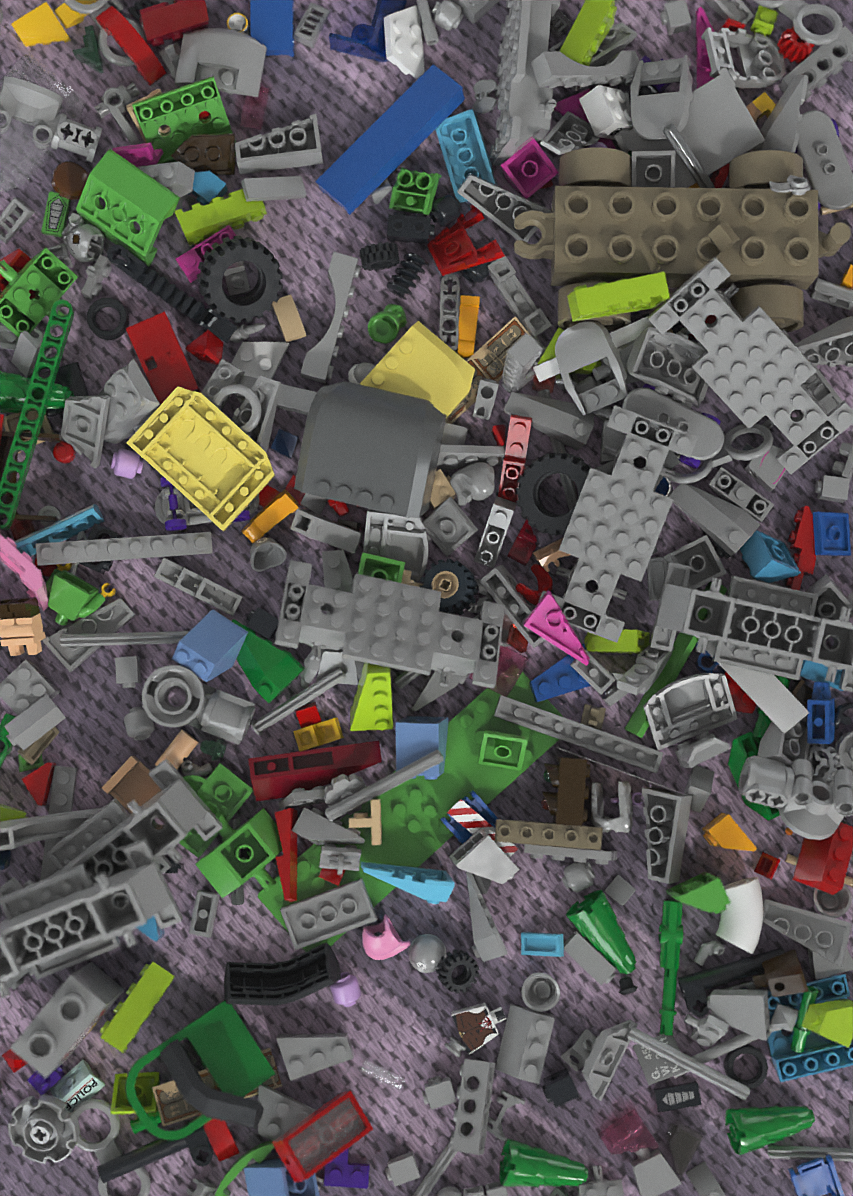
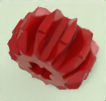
[777,27,815,64]

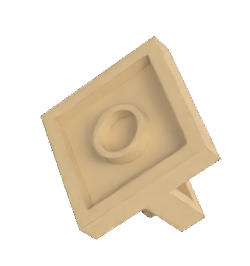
[349,799,382,845]

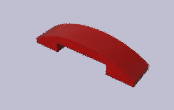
[95,6,166,86]
[199,1114,240,1162]

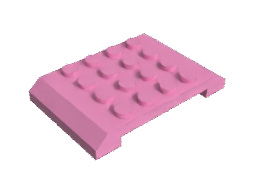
[0,530,49,611]

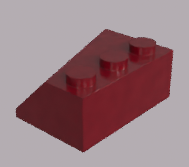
[140,0,209,47]

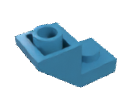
[800,659,843,691]

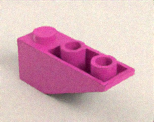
[176,225,236,283]

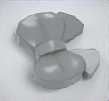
[473,78,498,114]

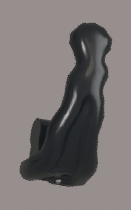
[834,702,853,730]

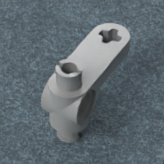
[94,82,141,145]

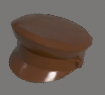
[51,161,89,200]

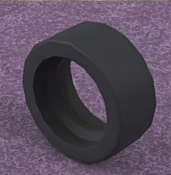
[87,298,129,340]
[724,1045,768,1089]

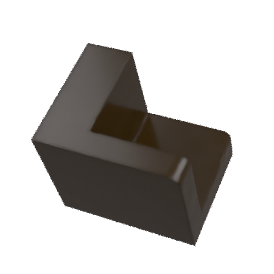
[790,679,813,709]

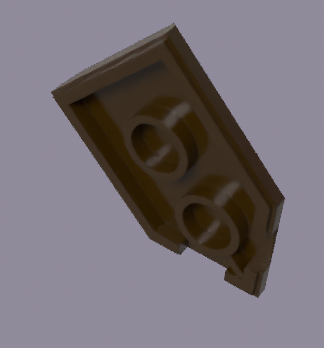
[171,133,235,175]

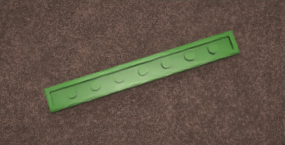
[625,582,727,738]

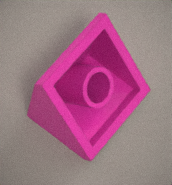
[500,139,559,199]

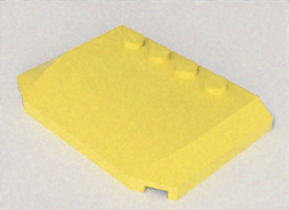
[360,321,475,419]
[126,387,275,531]

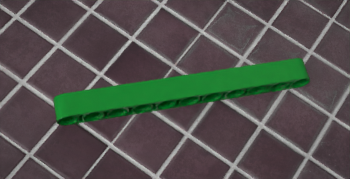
[0,299,74,530]

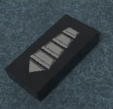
[653,1081,702,1113]

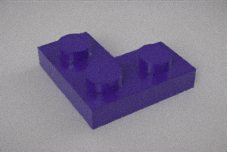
[324,1148,370,1189]

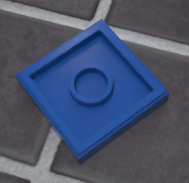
[813,511,851,556]

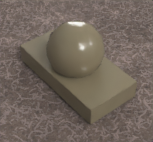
[17,727,59,765]

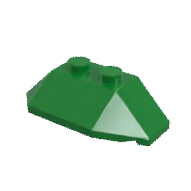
[728,732,780,821]

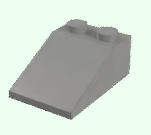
[758,716,810,768]

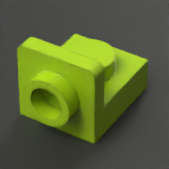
[750,5,779,38]

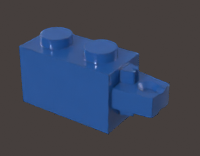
[807,681,835,744]

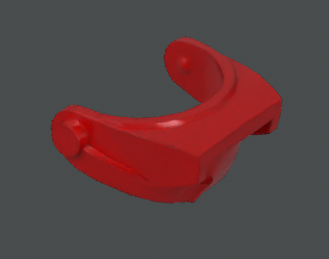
[516,564,553,606]

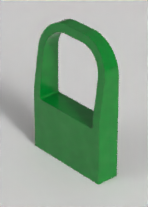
[125,1000,276,1140]

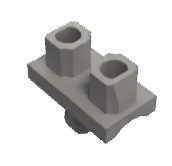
[832,442,853,483]
[319,843,361,875]

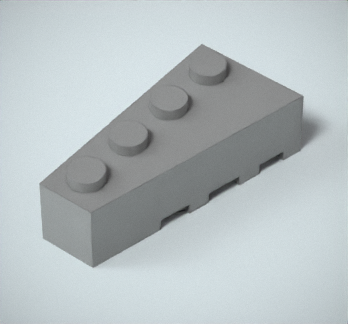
[235,114,323,174]
[457,173,551,243]
[642,787,692,884]

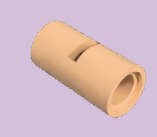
[155,729,199,770]

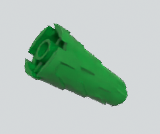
[0,371,74,413]
[566,890,637,975]
[725,1106,815,1155]
[499,1139,588,1187]

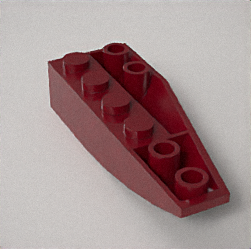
[248,740,382,802]

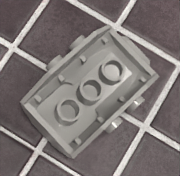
[626,327,709,409]
[98,358,161,444]

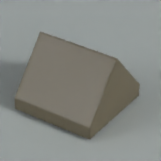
[708,222,739,253]

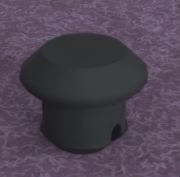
[619,977,638,995]

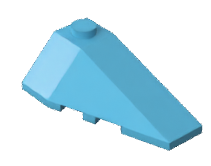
[360,862,455,904]

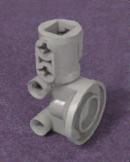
[0,76,102,162]
[142,665,255,744]
[739,756,853,840]

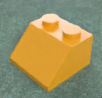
[702,812,757,851]

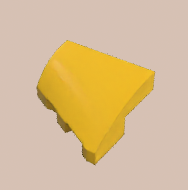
[11,2,70,47]

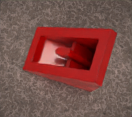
[185,330,224,365]
[22,762,56,806]

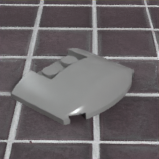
[175,28,267,97]
[363,510,429,582]
[643,673,738,750]

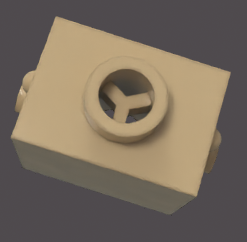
[430,469,456,510]

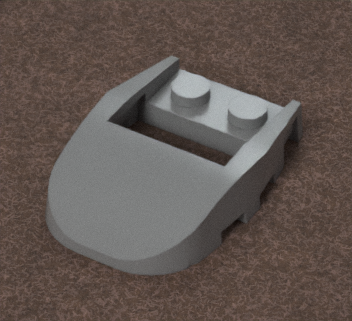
[701,27,785,88]
[631,55,693,140]
[555,321,631,416]

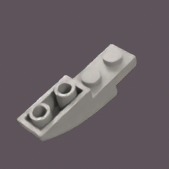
[616,646,674,695]

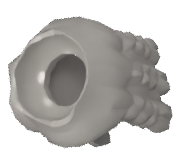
[590,781,633,833]

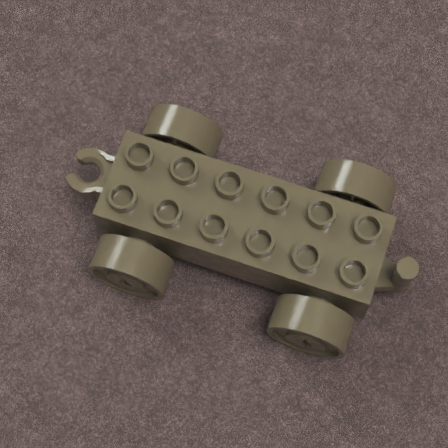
[514,148,851,333]

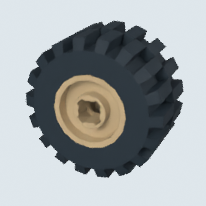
[419,559,478,615]

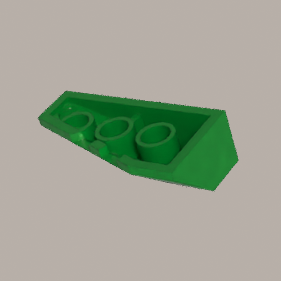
[232,619,305,704]

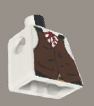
[451,1003,506,1054]

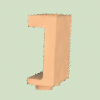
[102,756,161,813]

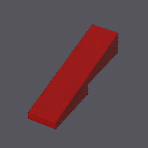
[274,808,298,902]

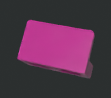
[112,143,163,167]

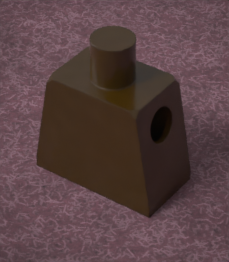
[752,949,808,997]

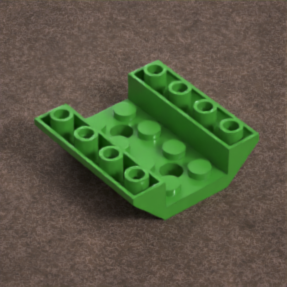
[132,76,236,164]
[76,149,180,267]

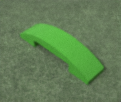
[215,1140,274,1196]

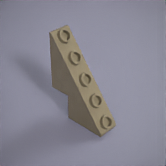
[495,819,603,850]

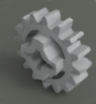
[807,743,842,786]

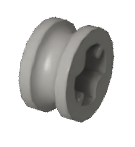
[445,1036,466,1057]

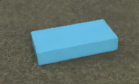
[521,932,564,957]

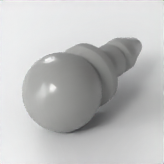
[230,323,265,343]

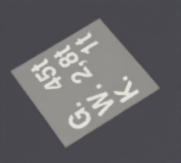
[633,1034,687,1085]

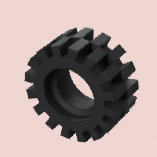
[360,242,400,271]
[436,949,479,994]

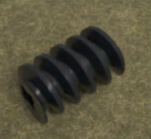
[386,252,430,300]

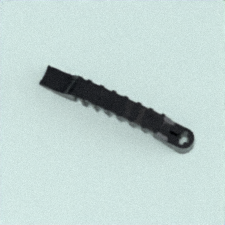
[107,245,238,343]

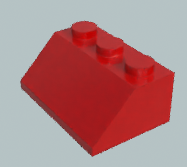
[792,822,853,895]

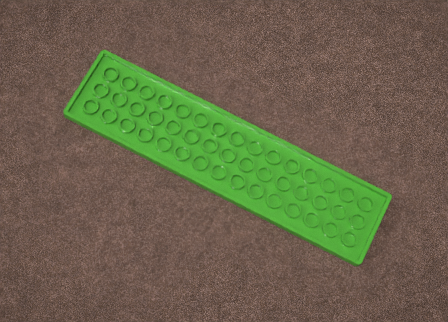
[258,665,563,952]

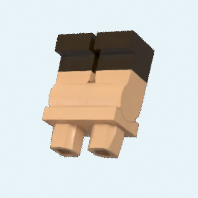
[0,597,46,656]

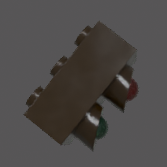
[541,757,590,826]

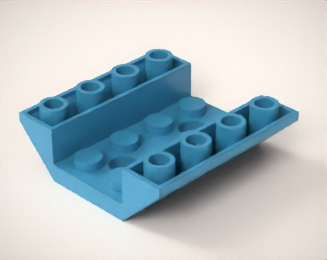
[767,974,853,1082]

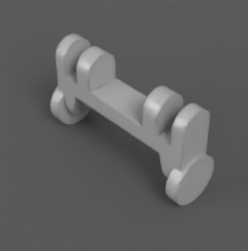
[487,1089,526,1141]

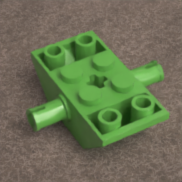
[0,247,78,338]
[195,808,282,898]

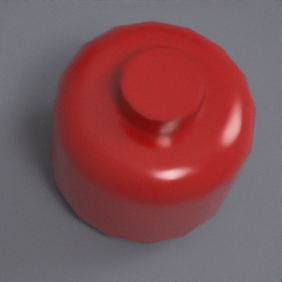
[53,441,76,464]

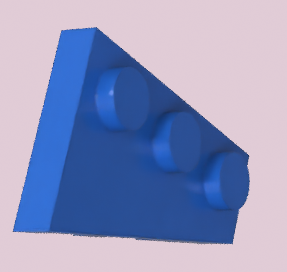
[529,643,591,703]

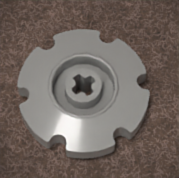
[8,1094,80,1164]

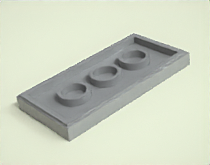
[280,878,378,950]

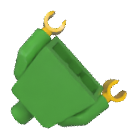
[46,563,116,625]

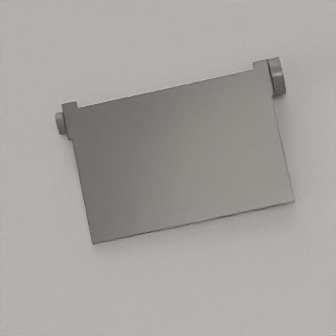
[613,66,765,188]

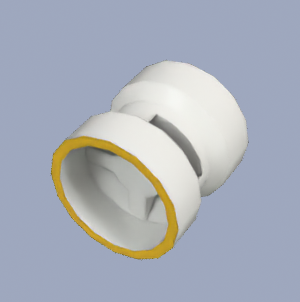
[227,13,250,35]

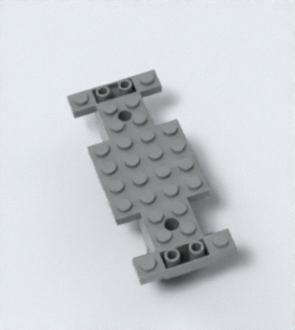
[490,0,560,166]
[648,257,853,474]
[538,405,698,643]
[275,560,505,688]
[649,562,853,692]
[0,758,223,902]
[0,838,183,998]

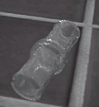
[359,1059,405,1090]

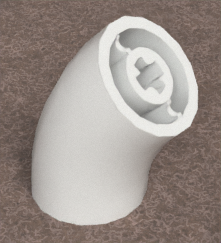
[716,877,763,954]

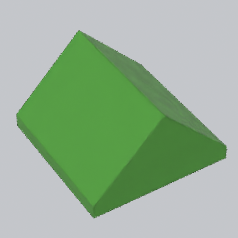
[478,730,528,771]

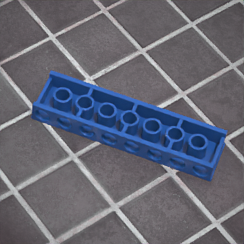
[250,0,294,57]
[315,64,465,215]

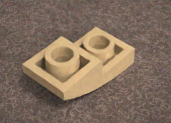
[272,294,306,343]

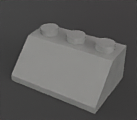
[495,1004,555,1084]

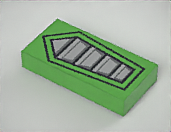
[41,191,71,237]

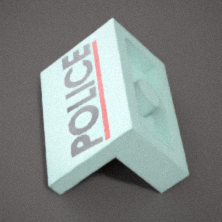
[50,1060,106,1112]

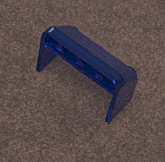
[329,0,408,62]

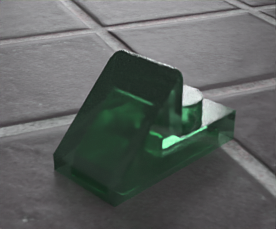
[72,25,104,74]

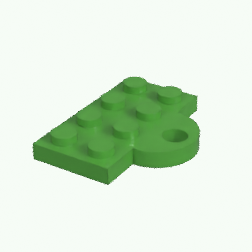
[178,762,253,858]

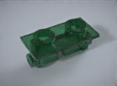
[200,739,227,761]

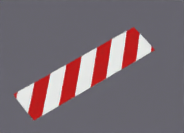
[447,799,519,858]

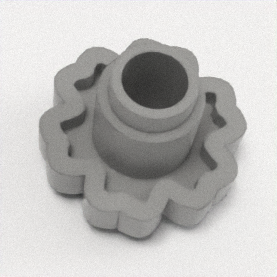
[324,774,367,815]

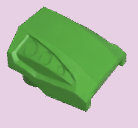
[389,168,442,215]

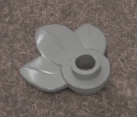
[769,175,810,195]

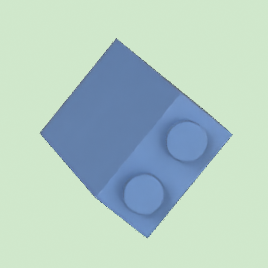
[172,610,248,682]
[396,716,448,780]
[244,1158,319,1196]

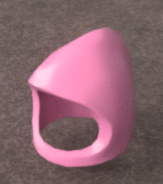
[362,914,411,960]

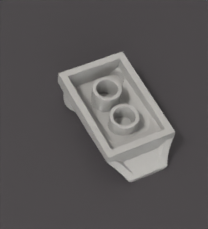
[674,731,731,768]

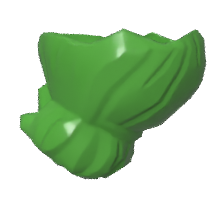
[368,304,407,344]

